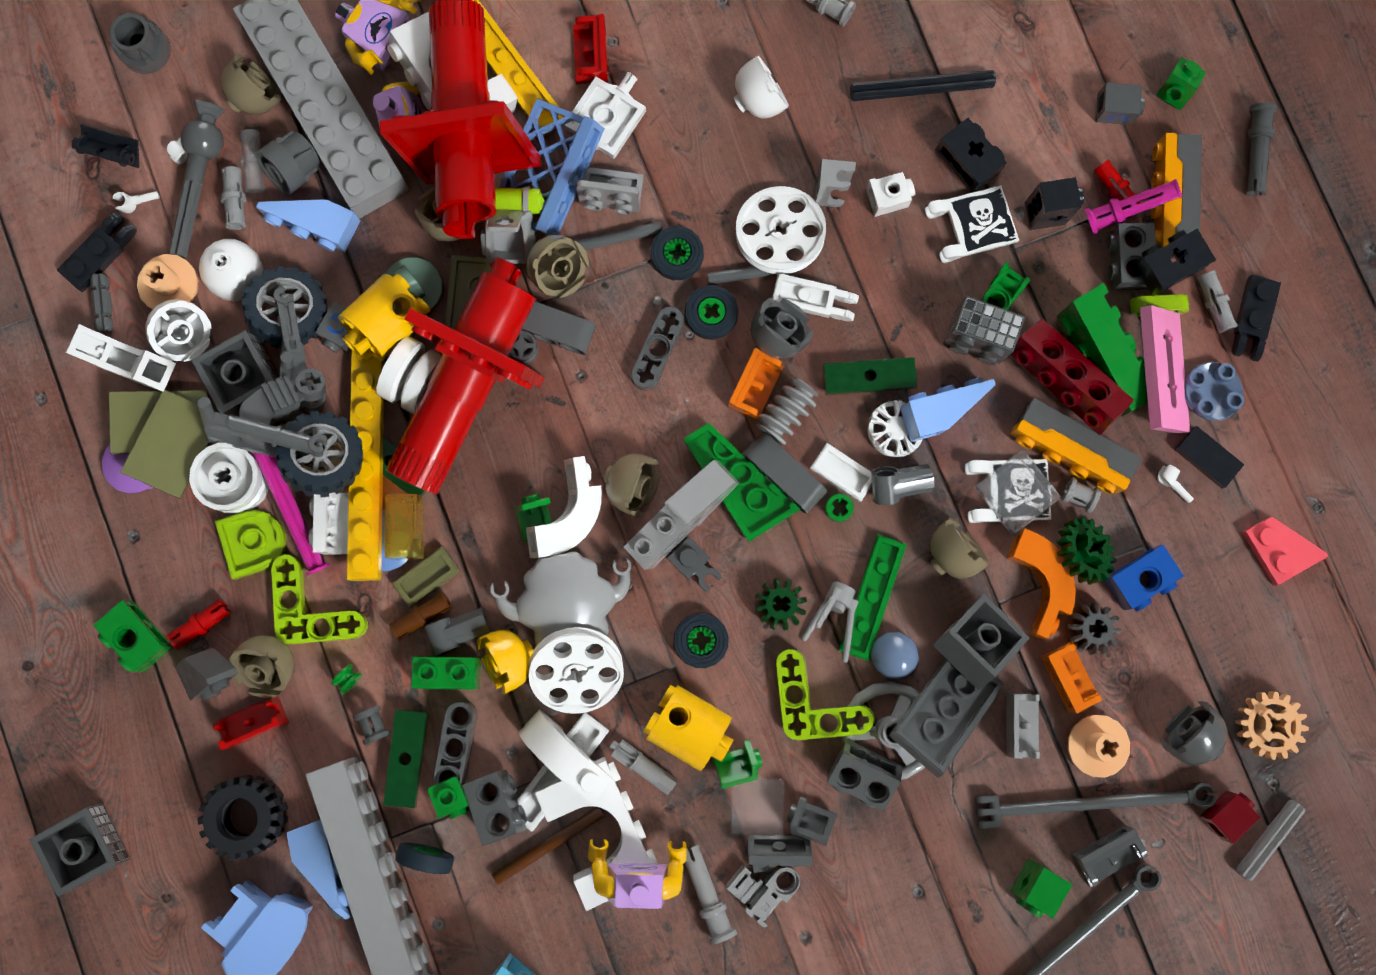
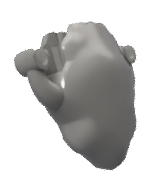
[490,551,631,653]

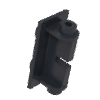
[72,124,140,168]

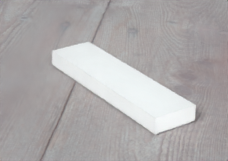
[517,712,610,832]

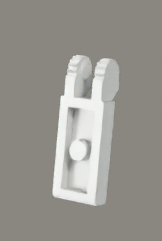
[772,273,859,322]

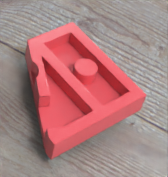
[1241,517,1328,586]

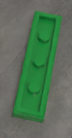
[838,534,907,661]

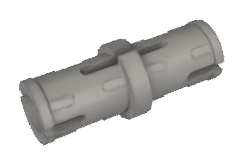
[221,166,246,230]
[1197,270,1238,333]

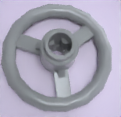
[841,681,925,780]

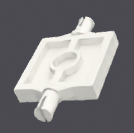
[564,72,646,159]

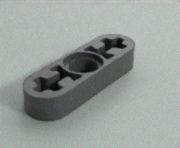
[632,307,684,391]

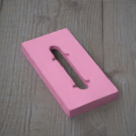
[1140,305,1190,434]

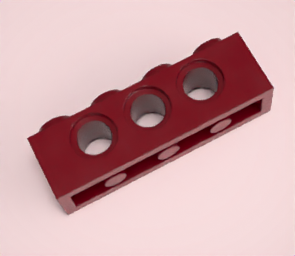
[1010,319,1134,435]

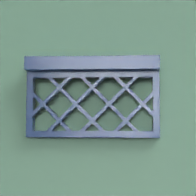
[499,98,605,236]

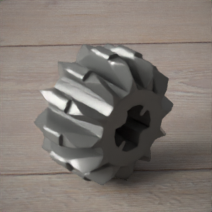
[1066,603,1122,656]

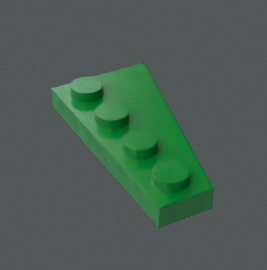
[683,423,801,543]

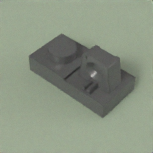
[747,835,813,873]

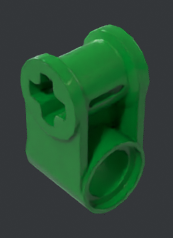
[980,262,1031,310]

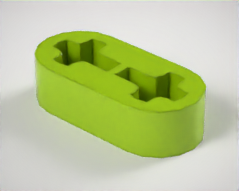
[1130,294,1189,317]

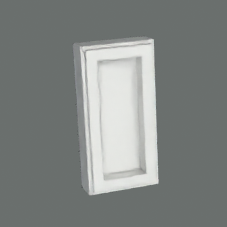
[810,443,872,502]

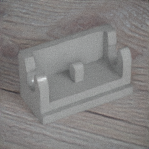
[814,159,856,207]
[1006,693,1040,759]

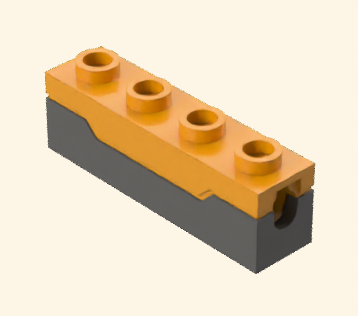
[1150,133,1202,259]
[1010,398,1143,494]

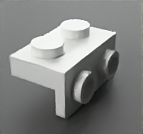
[309,492,349,555]

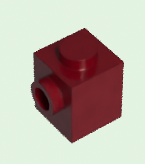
[1199,791,1260,844]

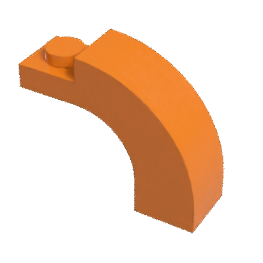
[1006,528,1076,639]

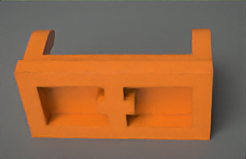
[728,348,784,421]
[1040,642,1102,714]

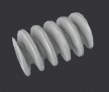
[755,376,818,446]

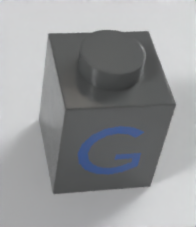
[1096,82,1145,125]
[315,301,351,353]

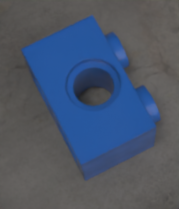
[1104,545,1184,612]

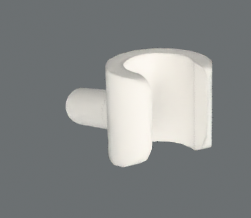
[167,137,189,165]
[113,191,160,213]
[1157,465,1194,503]

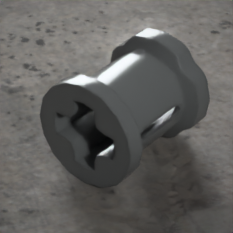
[353,705,391,745]

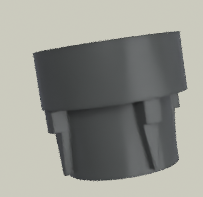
[110,13,171,74]
[256,130,320,195]

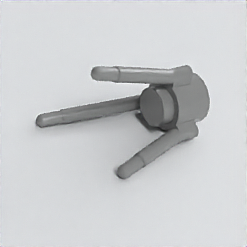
[802,582,859,663]

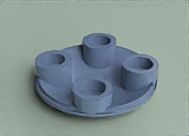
[1184,362,1244,421]

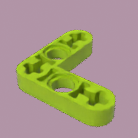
[271,554,368,644]
[776,649,875,740]

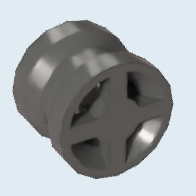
[509,330,539,365]

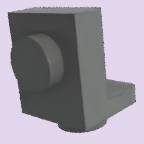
[787,797,837,846]

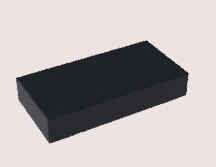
[1175,426,1244,489]

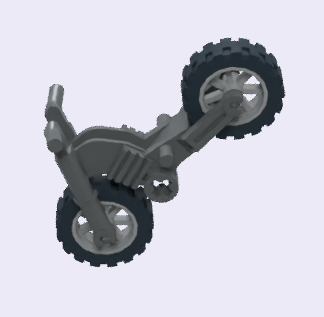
[197,266,363,497]

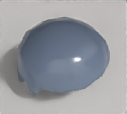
[871,632,919,680]

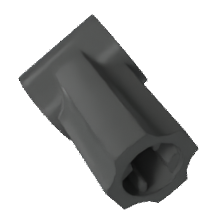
[871,464,934,505]
[424,607,491,657]

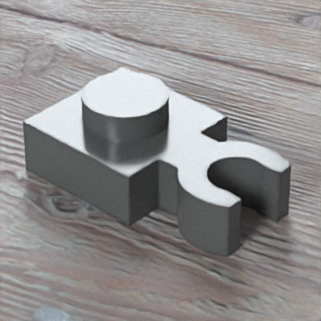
[667,537,722,592]

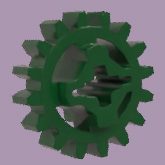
[1056,517,1117,585]

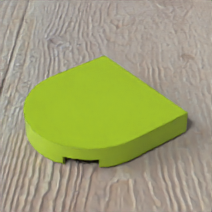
[215,510,286,580]

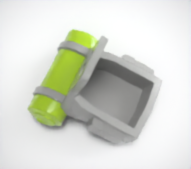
[480,187,544,264]

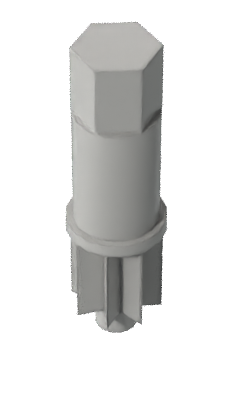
[609,739,678,795]

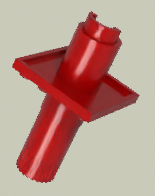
[380,0,541,239]
[386,257,545,494]

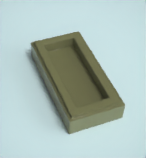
[392,546,461,608]

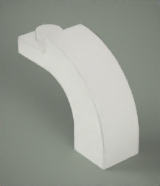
[65,324,176,392]
[526,456,602,558]
[519,709,613,805]

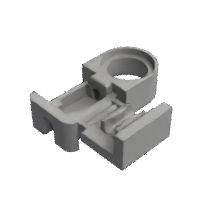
[725,864,800,927]

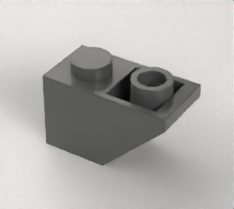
[175,648,238,701]

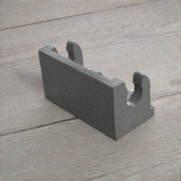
[1072,825,1149,887]

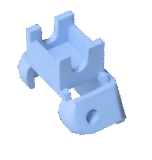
[201,880,313,975]

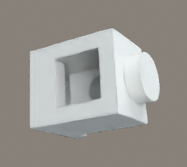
[866,172,915,217]

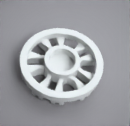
[867,400,922,457]

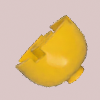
[477,630,533,695]

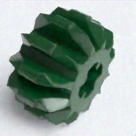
[754,578,807,631]

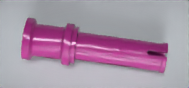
[1085,179,1182,234]

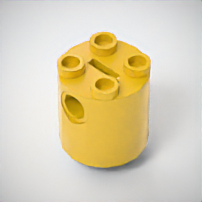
[338,274,431,361]
[643,685,733,772]

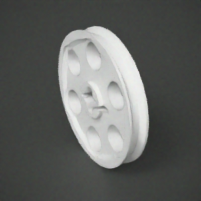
[736,186,826,274]
[529,627,624,714]

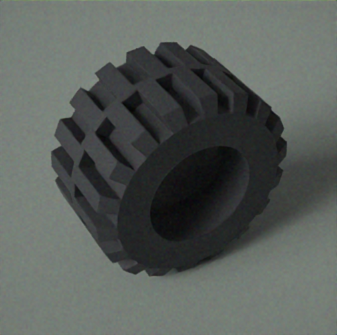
[197,775,288,860]

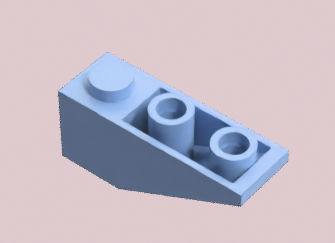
[256,200,360,252]
[900,377,996,442]
[286,820,351,920]

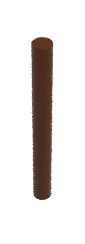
[492,807,605,885]

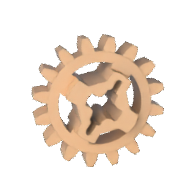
[1235,691,1309,760]

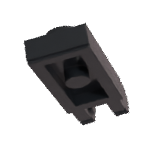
[57,211,137,292]
[1232,274,1281,362]

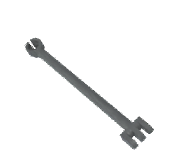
[976,782,1217,829]
[1023,864,1162,975]

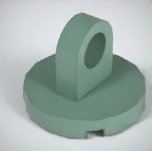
[386,257,444,314]

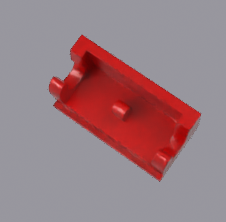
[573,14,608,84]
[213,696,289,750]

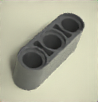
[521,302,596,355]
[742,432,827,514]
[433,701,478,787]

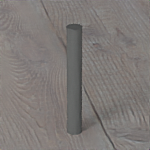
[576,221,662,250]
[707,260,796,285]

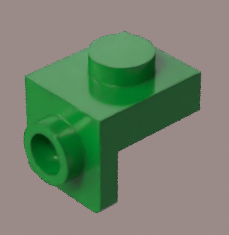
[1157,56,1206,110]
[513,494,551,542]
[713,739,762,789]
[428,776,469,819]

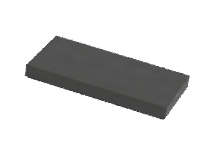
[889,658,1004,778]

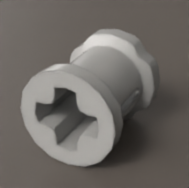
[1061,477,1102,514]

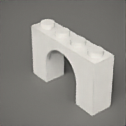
[387,12,518,113]
[535,757,658,911]

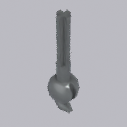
[168,100,225,258]

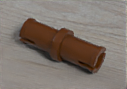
[389,591,453,641]

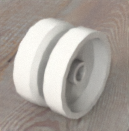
[376,336,442,414]
[189,443,269,514]

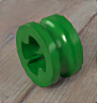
[825,494,854,522]
[331,664,362,695]

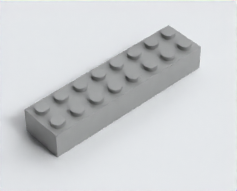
[233,0,410,219]
[306,756,435,975]

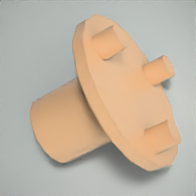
[137,254,199,309]
[1067,715,1130,778]

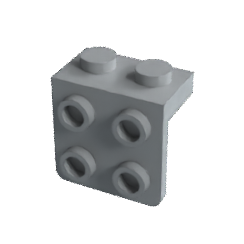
[576,167,644,215]

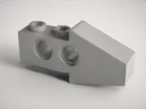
[624,460,739,570]

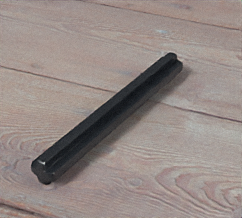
[850,70,996,101]

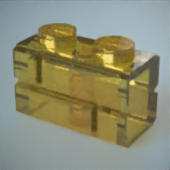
[385,494,424,560]

